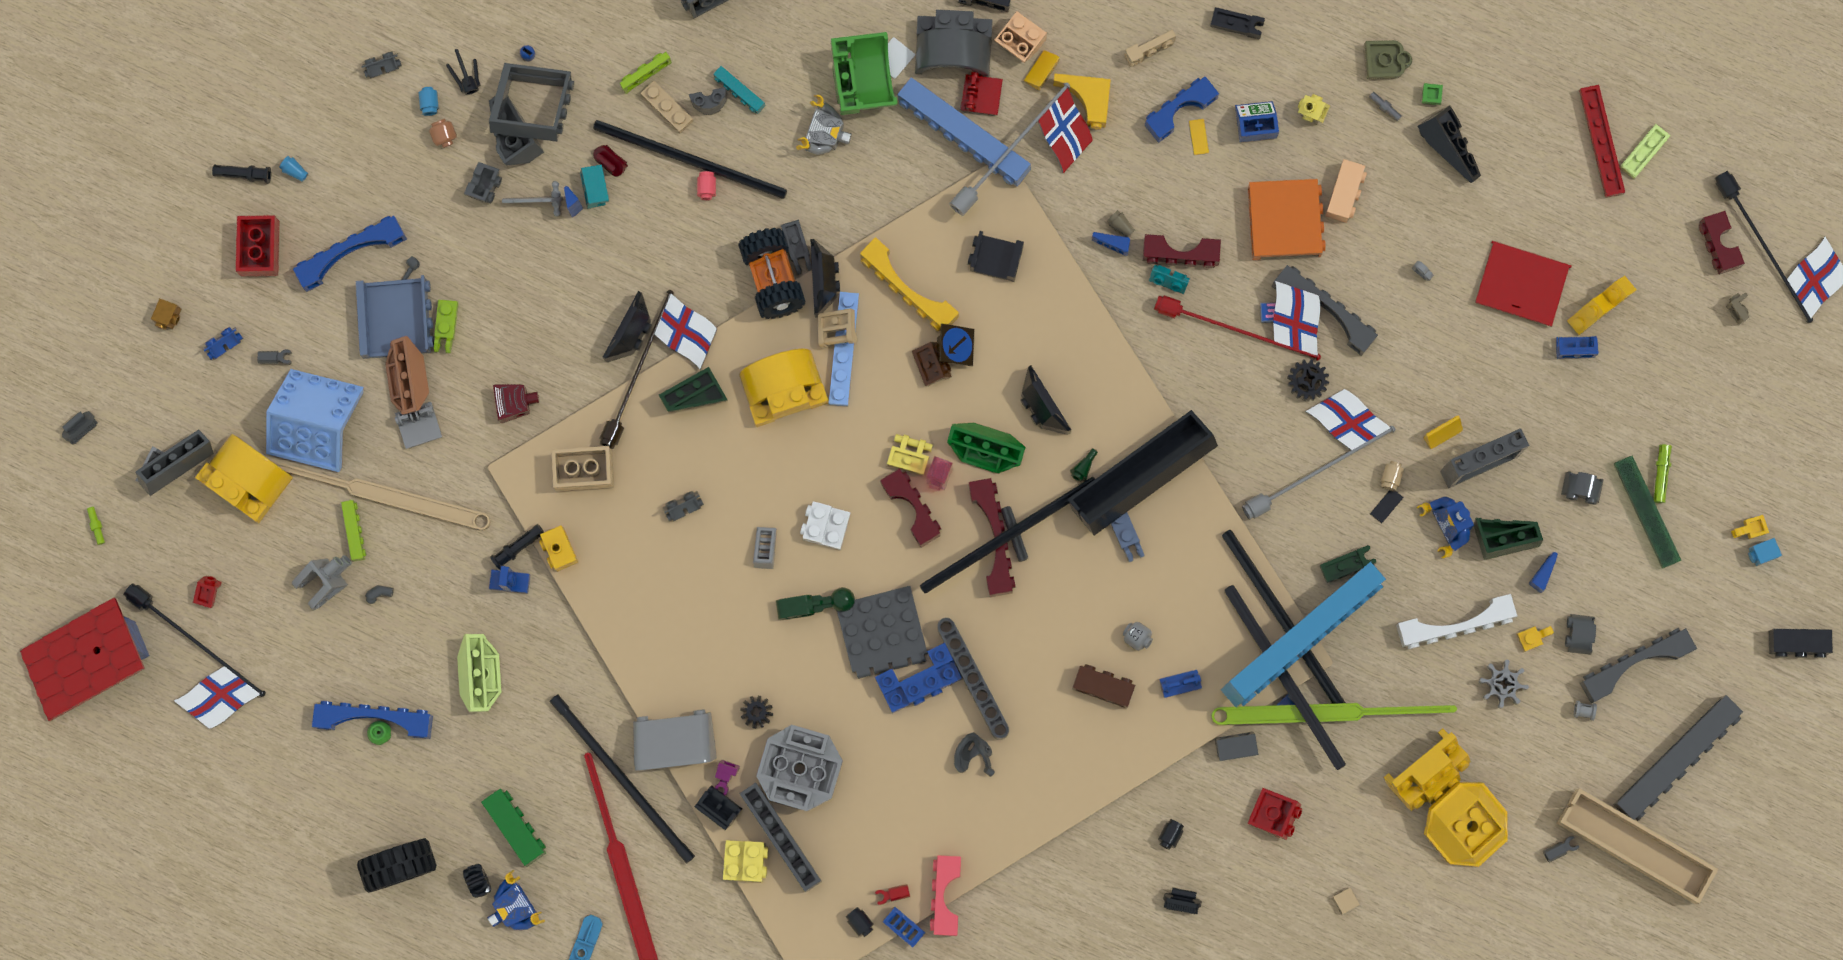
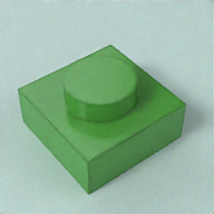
[1422,83,1443,105]

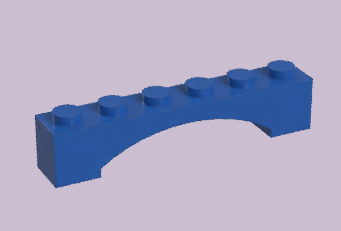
[293,216,407,292]
[312,701,433,739]

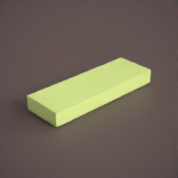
[1619,124,1671,179]

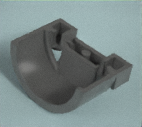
[915,10,992,77]

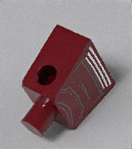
[493,384,539,423]

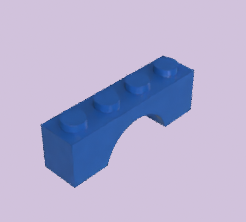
[1145,76,1219,143]

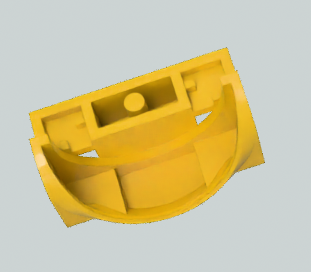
[1383,728,1471,811]

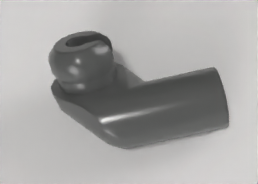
[365,585,394,604]

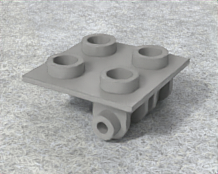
[395,402,442,449]

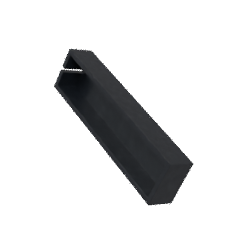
[1067,410,1218,536]

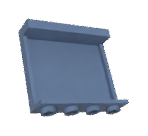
[356,275,434,359]

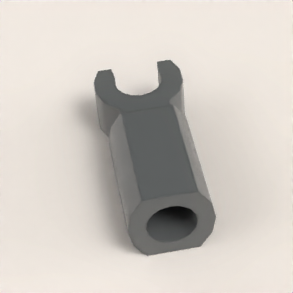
[257,349,292,365]
[1543,836,1579,863]

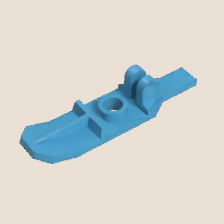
[569,915,603,960]

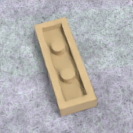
[640,81,693,133]

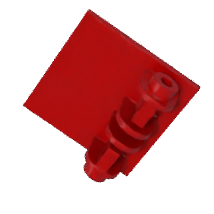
[960,72,1003,116]

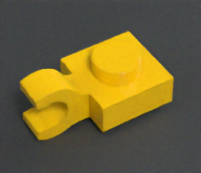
[1731,515,1769,539]
[1517,626,1554,652]

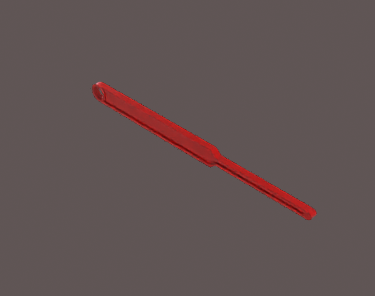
[584,752,658,960]

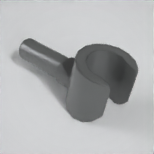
[402,256,420,280]

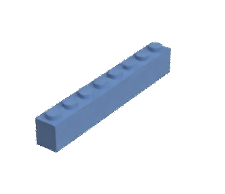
[897,77,1031,187]

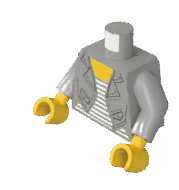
[796,95,852,155]

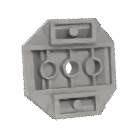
[756,725,843,811]

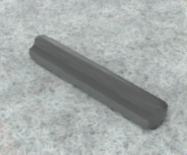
[1001,506,1028,562]

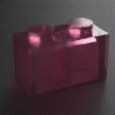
[926,456,953,491]

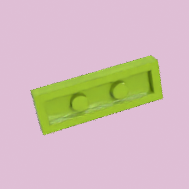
[620,52,672,94]

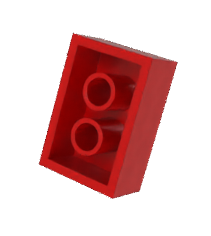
[236,215,280,277]

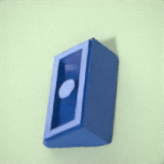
[564,186,583,218]

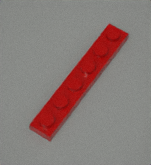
[1579,85,1625,198]

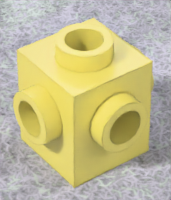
[1298,94,1330,123]

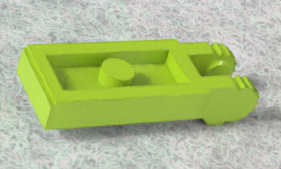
[434,300,458,353]

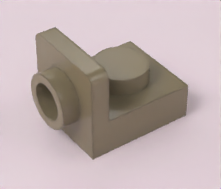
[1726,293,1749,325]

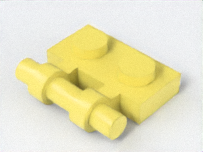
[887,434,933,476]

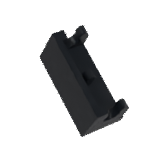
[694,785,743,830]

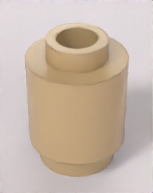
[1381,461,1404,491]

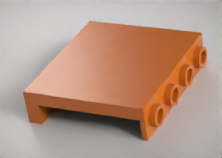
[1248,179,1326,260]

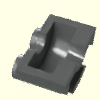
[689,87,727,115]
[464,162,502,204]
[1561,471,1604,505]
[1565,614,1596,655]

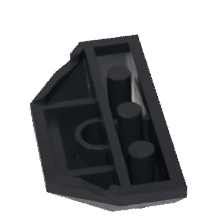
[810,239,840,318]
[602,291,652,362]
[1020,365,1072,435]

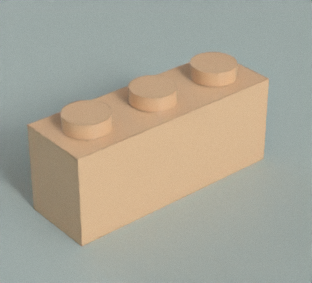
[1325,159,1367,223]

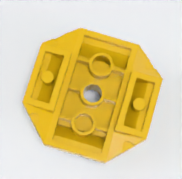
[1424,782,1508,867]

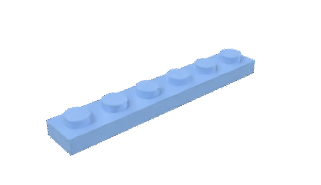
[829,292,859,406]

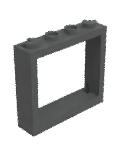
[489,63,574,142]
[1440,428,1530,489]

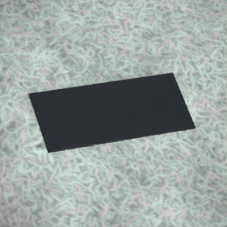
[1370,490,1404,523]

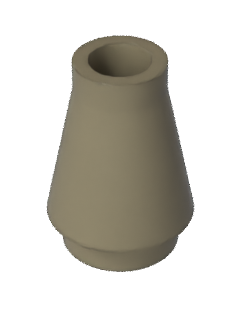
[1107,210,1135,237]

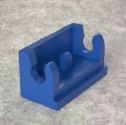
[1556,336,1599,359]

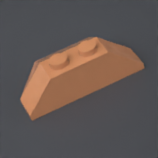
[385,336,429,415]

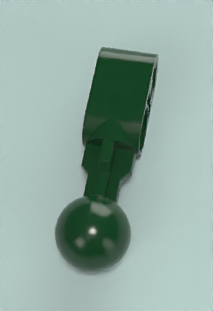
[776,587,855,620]

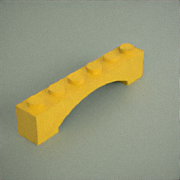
[860,237,959,331]

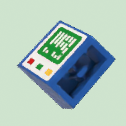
[1235,101,1279,142]

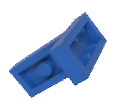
[489,566,531,594]

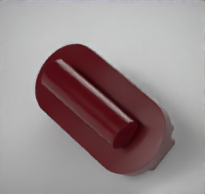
[593,145,628,177]

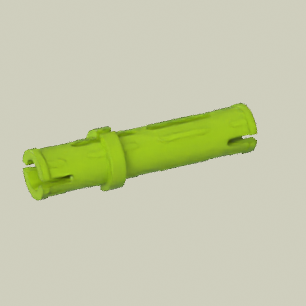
[1653,444,1672,503]

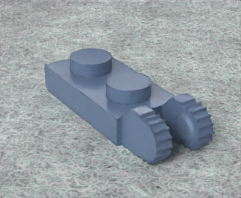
[1111,512,1144,562]

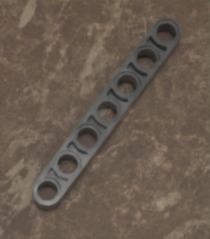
[937,618,1009,740]

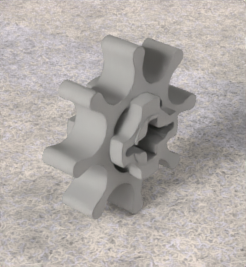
[1479,660,1529,709]

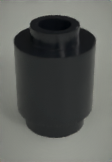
[1158,819,1184,850]
[846,907,874,937]

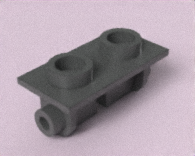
[361,51,402,79]
[663,491,704,522]

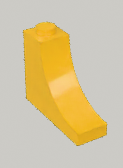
[1053,73,1111,130]

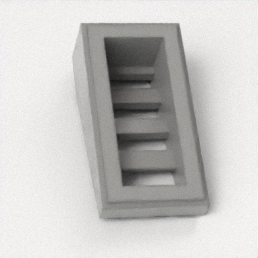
[753,527,777,569]

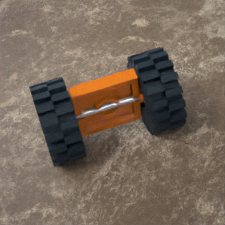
[738,228,806,319]

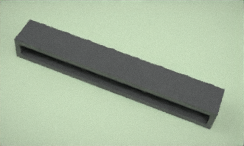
[1613,695,1743,821]

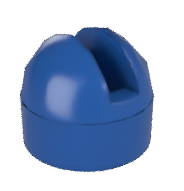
[520,45,535,61]

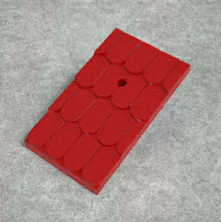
[20,598,150,721]

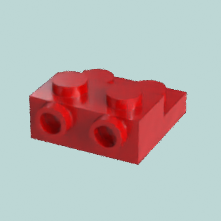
[1248,788,1302,840]

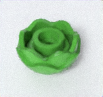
[367,721,391,745]

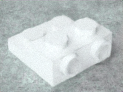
[800,501,851,550]

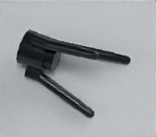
[446,49,481,95]

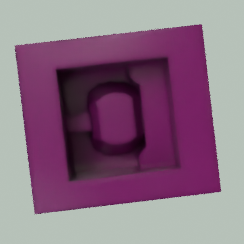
[715,760,740,795]

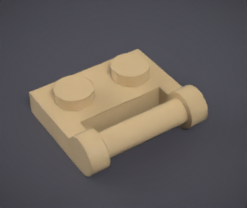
[818,308,857,348]

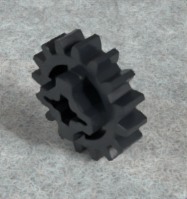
[1287,359,1329,401]

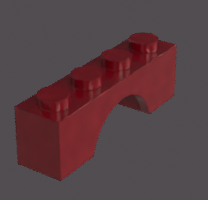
[1143,234,1221,268]
[880,469,942,548]

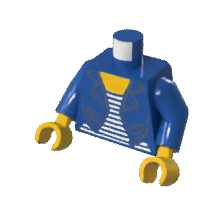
[1417,497,1474,558]
[487,870,545,930]

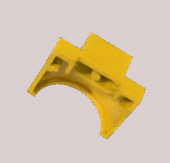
[739,348,829,427]
[195,434,293,523]

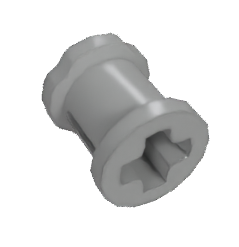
[1573,701,1597,721]

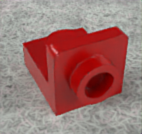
[193,576,222,608]

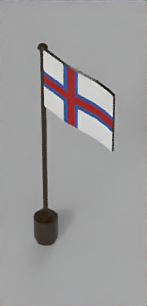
[600,290,717,449]

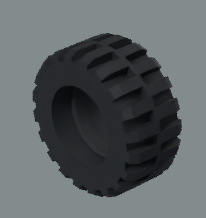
[357,838,437,893]

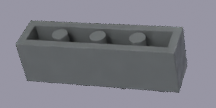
[135,429,214,496]

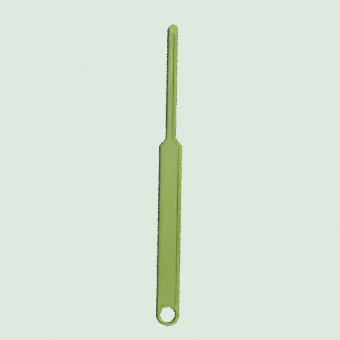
[1212,703,1457,725]

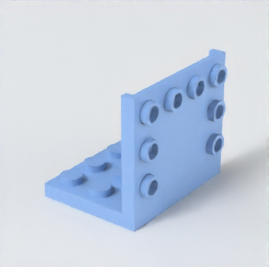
[266,369,364,472]

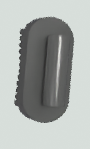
[62,411,98,445]

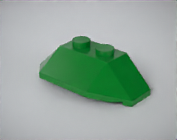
[947,423,1026,473]

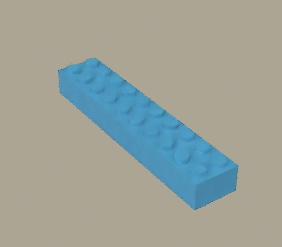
[1221,562,1386,707]

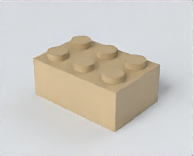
[551,446,614,491]

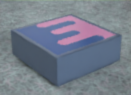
[1260,302,1276,323]

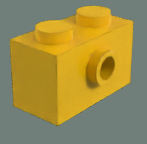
[539,525,579,572]

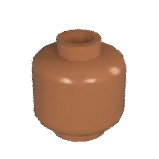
[429,119,457,148]

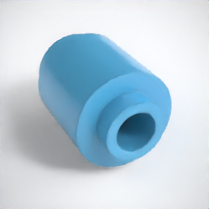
[418,87,439,116]

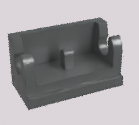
[1215,732,1259,761]

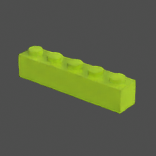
[341,500,366,562]

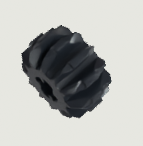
[740,695,773,729]
[463,864,491,898]

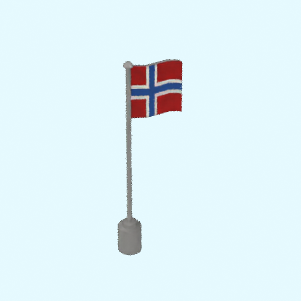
[949,83,1093,216]

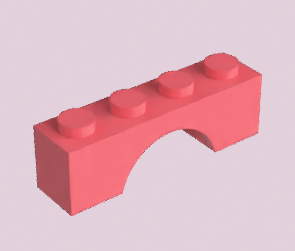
[930,855,961,936]

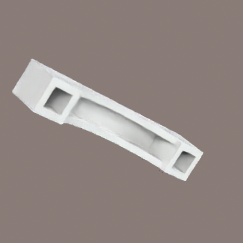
[1396,594,1517,649]

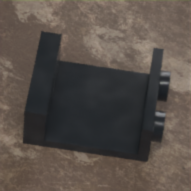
[968,231,1024,282]

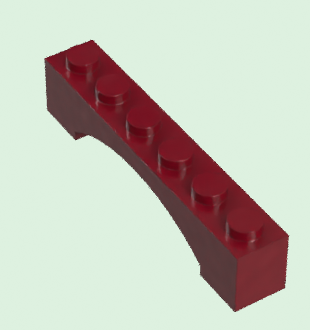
[969,478,1016,597]

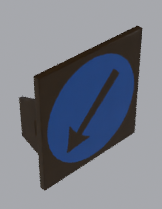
[937,323,975,367]

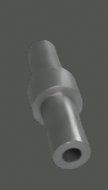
[1369,91,1402,121]

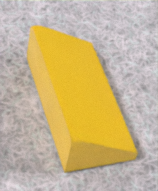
[1024,50,1060,91]
[1424,416,1463,449]

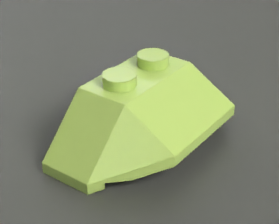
[457,634,501,712]

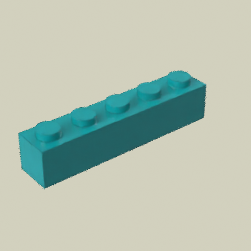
[713,66,766,114]

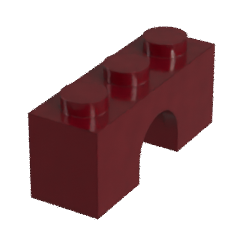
[1699,211,1745,275]

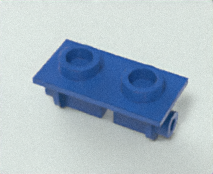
[204,327,243,360]
[1160,670,1202,698]

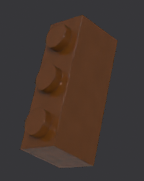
[1072,664,1135,709]

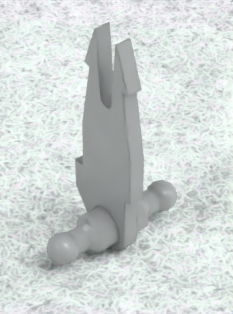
[502,181,563,217]

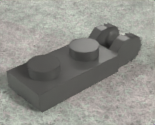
[781,219,812,275]

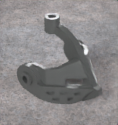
[954,732,995,777]

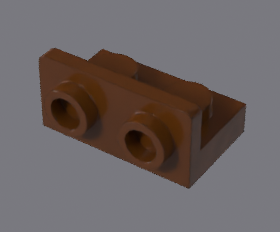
[912,342,952,386]

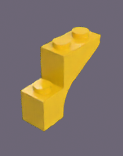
[1567,275,1637,335]

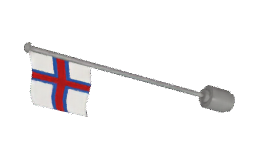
[1242,389,1396,519]

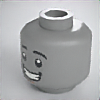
[1123,622,1153,651]

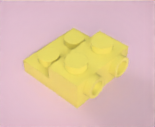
[723,840,768,882]

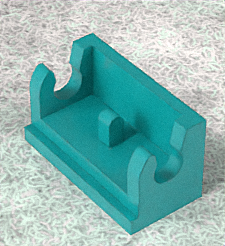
[580,165,609,209]

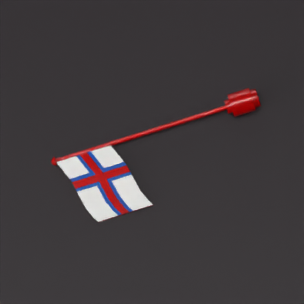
[1154,281,1321,361]

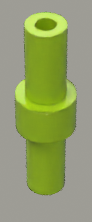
[87,507,105,545]

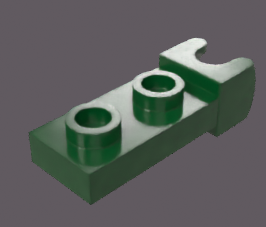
[1320,545,1377,583]

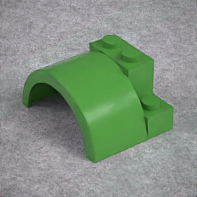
[830,32,898,115]

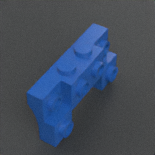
[875,643,962,714]

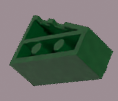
[659,367,728,412]
[1474,518,1543,560]

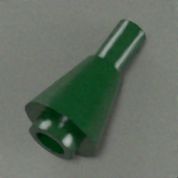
[1070,448,1098,482]

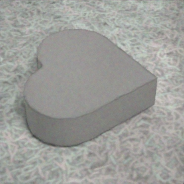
[1412,261,1434,281]

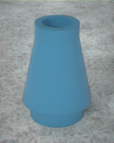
[279,156,309,182]

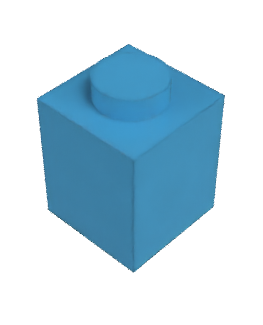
[1748,538,1782,566]

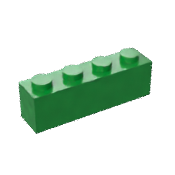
[481,788,546,867]

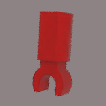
[875,884,910,905]

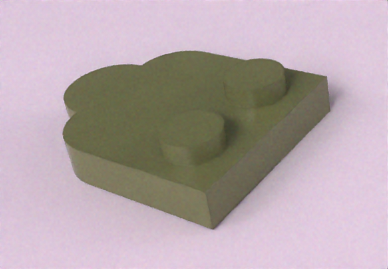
[1364,40,1412,79]

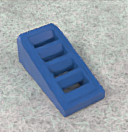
[1092,232,1130,256]
[1529,552,1558,593]
[883,907,925,948]

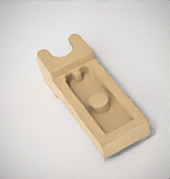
[1124,29,1176,67]

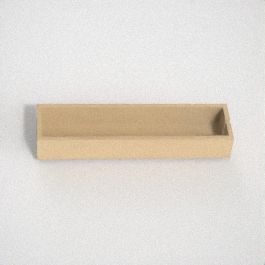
[1556,788,1718,904]

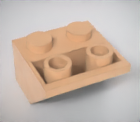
[994,11,1047,63]

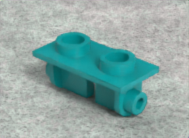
[1149,265,1190,294]

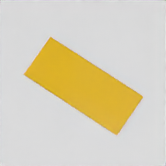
[1189,119,1209,155]

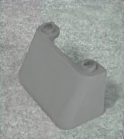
[633,709,717,771]

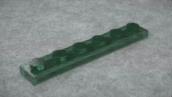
[1614,455,1682,569]

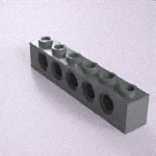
[739,783,822,892]

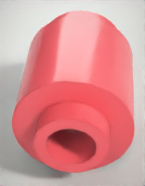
[697,171,716,200]

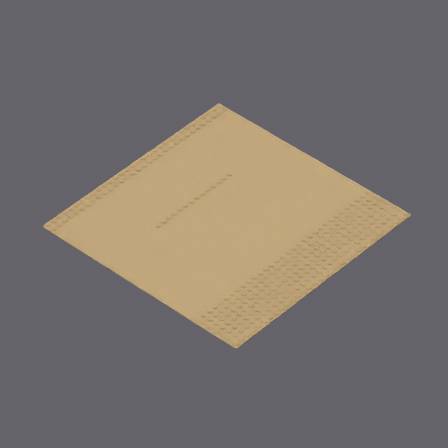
[488,165,1333,960]

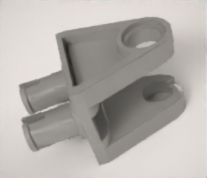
[292,555,352,611]

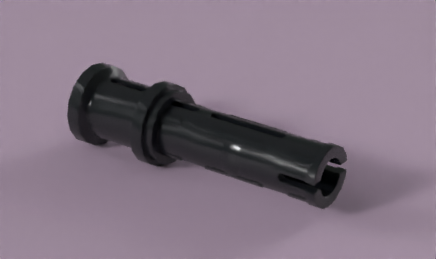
[212,164,272,184]
[490,524,544,570]

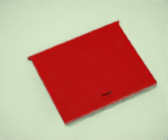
[1475,241,1572,327]

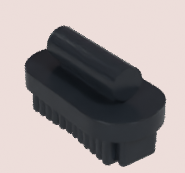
[1163,887,1202,915]

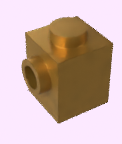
[151,298,181,330]

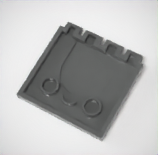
[837,586,928,679]

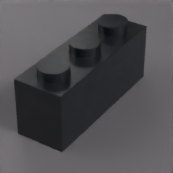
[1769,629,1833,658]

